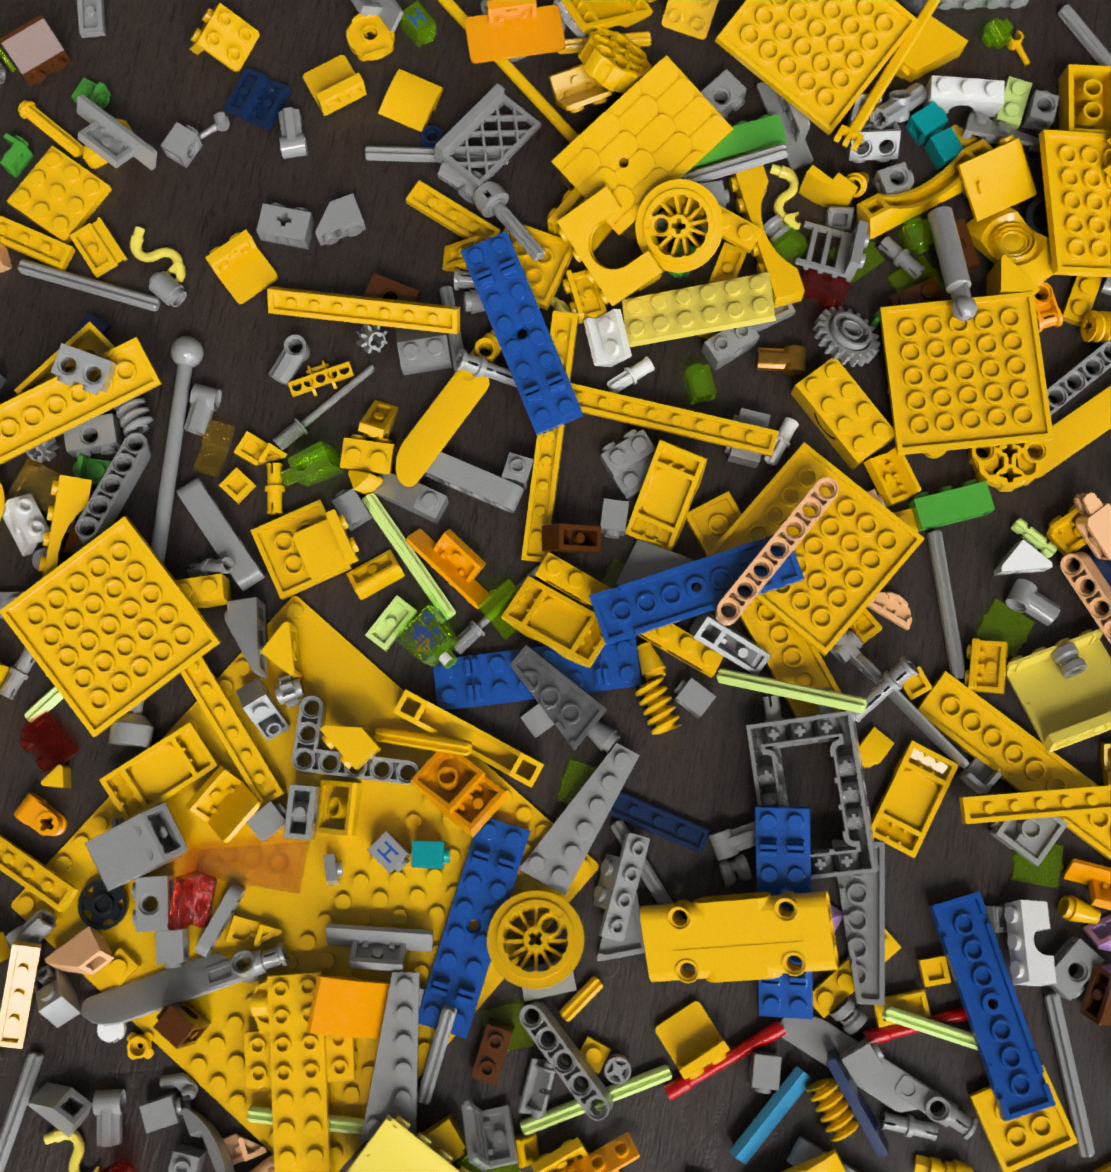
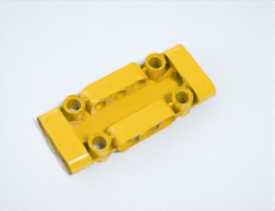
[640,891,839,983]

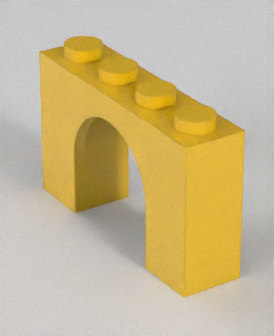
[557,186,664,306]

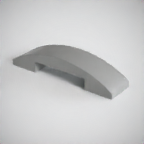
[181,1108,235,1172]

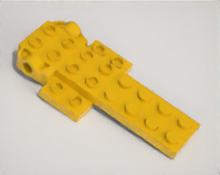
[244,970,356,1172]

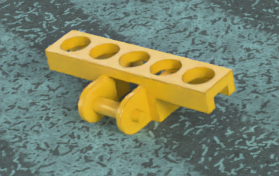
[288,360,354,397]

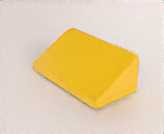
[346,549,405,600]

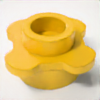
[127,1032,154,1060]

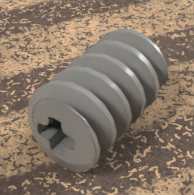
[114,394,153,436]

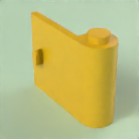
[957,134,1037,222]

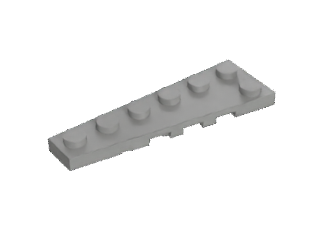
[519,743,640,895]
[832,840,885,1006]
[362,971,420,1141]

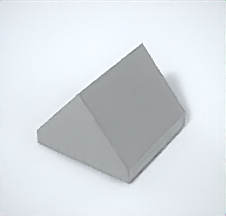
[825,206,854,231]

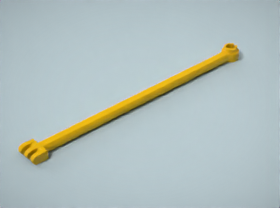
[437,0,579,143]
[833,0,941,152]

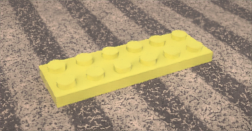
[622,272,776,347]

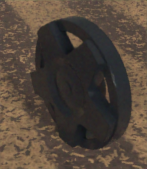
[78,879,129,930]

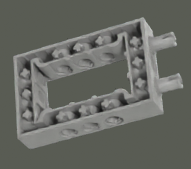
[746,688,879,879]

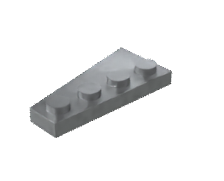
[510,645,607,751]

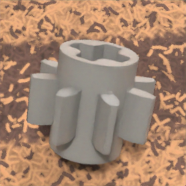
[356,324,388,354]
[26,438,59,463]
[274,675,305,708]

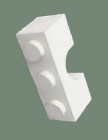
[924,75,1005,117]
[1004,900,1057,986]

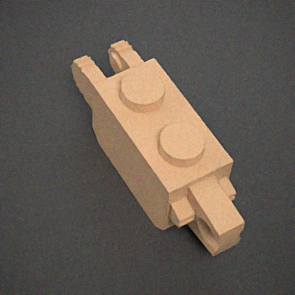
[1073,492,1111,560]

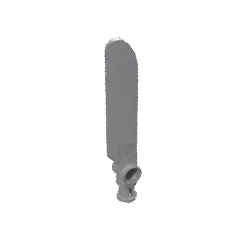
[830,630,970,768]
[81,942,289,1026]
[780,1016,978,1140]

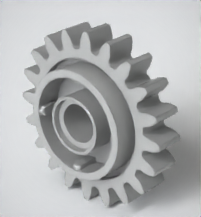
[813,306,880,367]

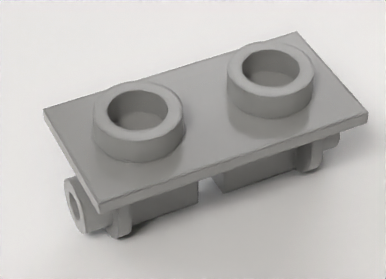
[518,1058,556,1119]

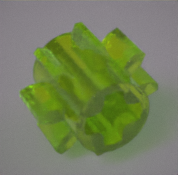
[982,18,1014,49]

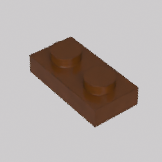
[888,277,945,306]

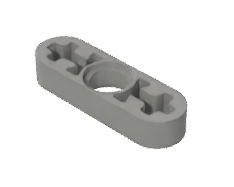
[194,883,246,958]

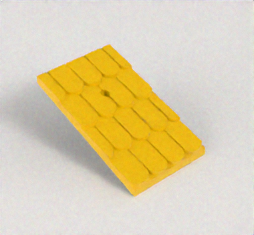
[551,55,734,235]

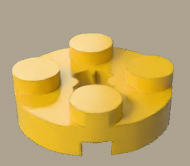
[346,14,395,61]

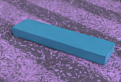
[729,1066,813,1164]

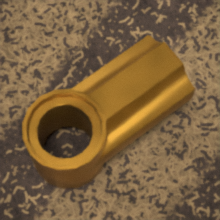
[756,345,806,376]

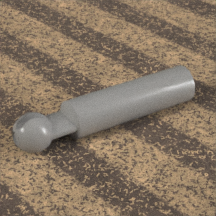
[928,206,977,321]

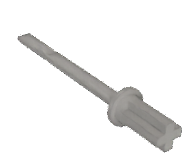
[273,365,375,451]
[450,563,541,655]

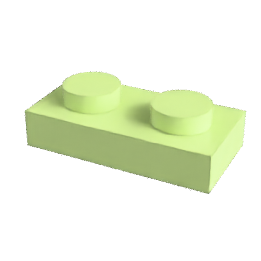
[994,76,1032,130]
[365,595,417,651]

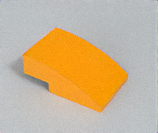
[410,751,507,838]
[306,976,390,1038]

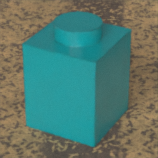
[905,101,948,146]
[924,127,964,172]
[411,840,450,869]

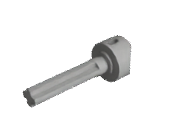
[474,181,546,262]

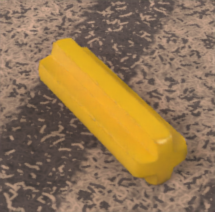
[559,976,603,1022]

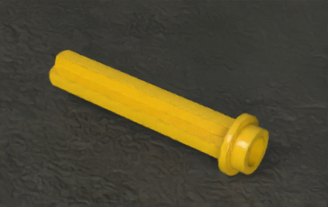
[18,100,84,158]

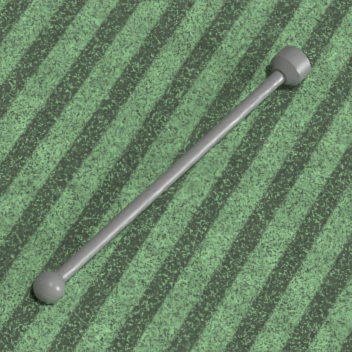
[108,336,204,748]

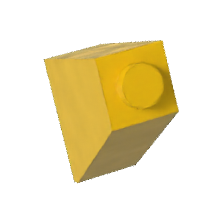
[896,16,968,82]

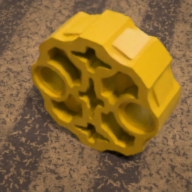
[578,27,652,94]
[968,441,1048,492]

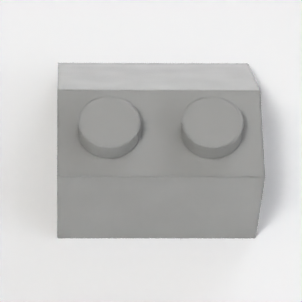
[396,328,452,375]

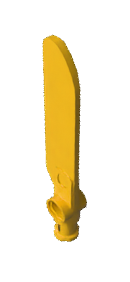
[396,329,501,487]
[1028,386,1111,479]

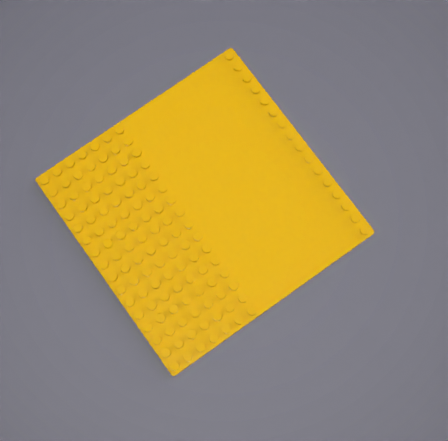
[11,596,599,1172]

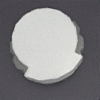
[97,1022,128,1043]

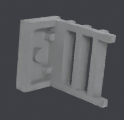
[795,220,871,282]
[461,1101,518,1171]

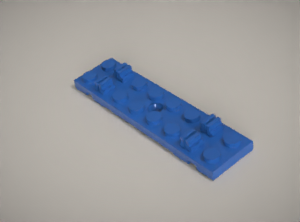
[461,231,584,436]
[589,535,804,646]
[432,636,642,711]
[755,805,814,1020]
[419,818,530,1039]
[928,891,1056,1121]

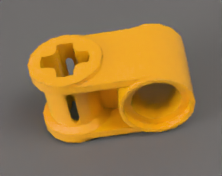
[1034,282,1063,333]
[13,792,68,836]

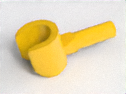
[1007,30,1030,66]

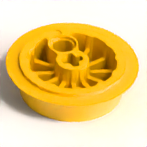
[635,179,723,273]
[487,890,584,989]

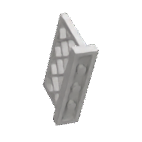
[434,83,541,188]

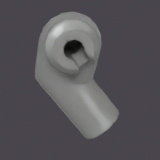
[160,1073,198,1101]

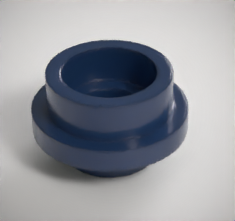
[420,125,444,147]

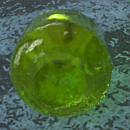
[899,216,934,255]

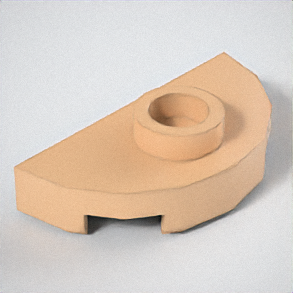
[867,592,912,630]

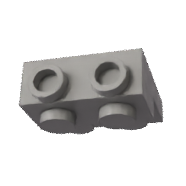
[600,429,656,501]
[989,792,1068,866]

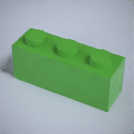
[908,479,995,532]

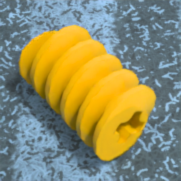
[1080,310,1111,343]
[635,677,683,735]
[805,1078,859,1142]

